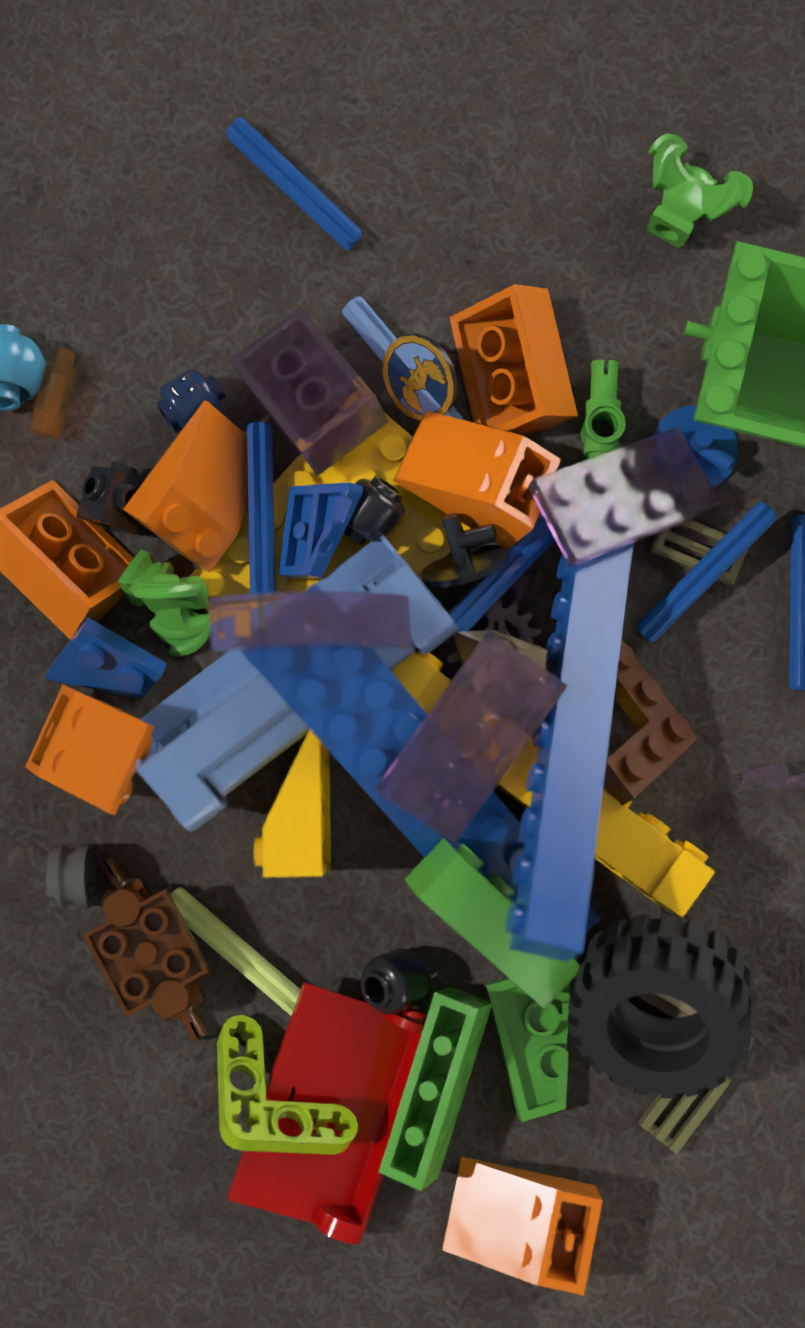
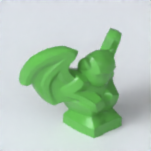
[647,133,753,248]
[118,550,218,657]

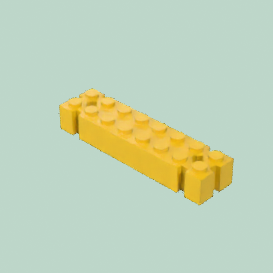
[391,650,715,918]

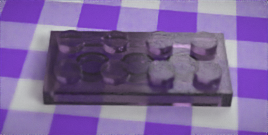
[528,427,721,567]
[375,630,568,843]

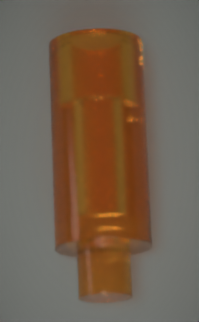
[28,348,78,440]

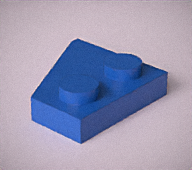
[278,482,363,579]
[45,617,167,700]

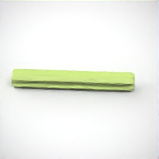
[171,887,301,1016]

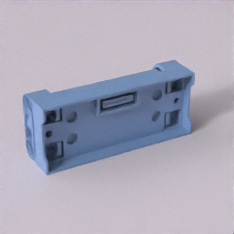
[136,535,459,833]

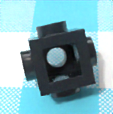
[76,462,144,535]

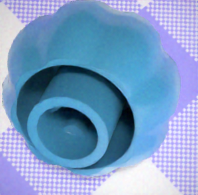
[0,324,47,411]

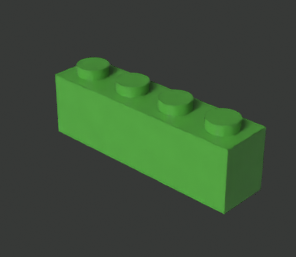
[404,838,580,1009]
[379,987,493,1191]

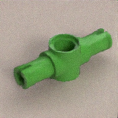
[580,360,626,497]

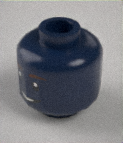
[156,369,226,434]

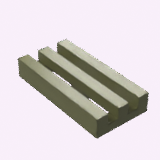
[649,510,748,586]
[638,1076,732,1154]

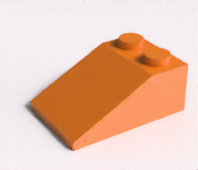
[123,400,248,573]

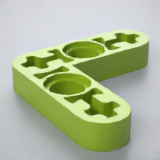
[217,1015,358,1155]

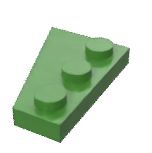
[484,977,570,1122]

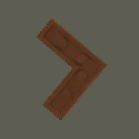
[604,639,698,806]

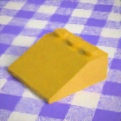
[254,730,331,877]

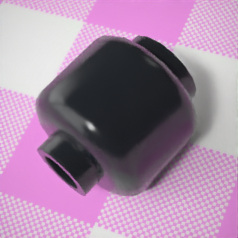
[344,475,405,546]
[361,948,429,1015]

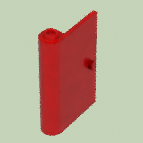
[227,982,428,1244]

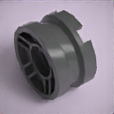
[46,844,96,909]

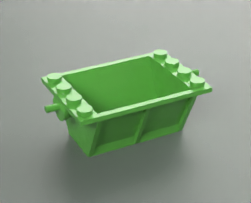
[684,241,805,448]

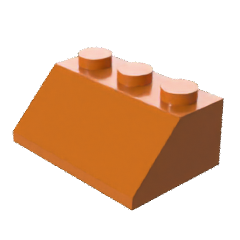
[449,284,578,435]
[0,480,133,639]

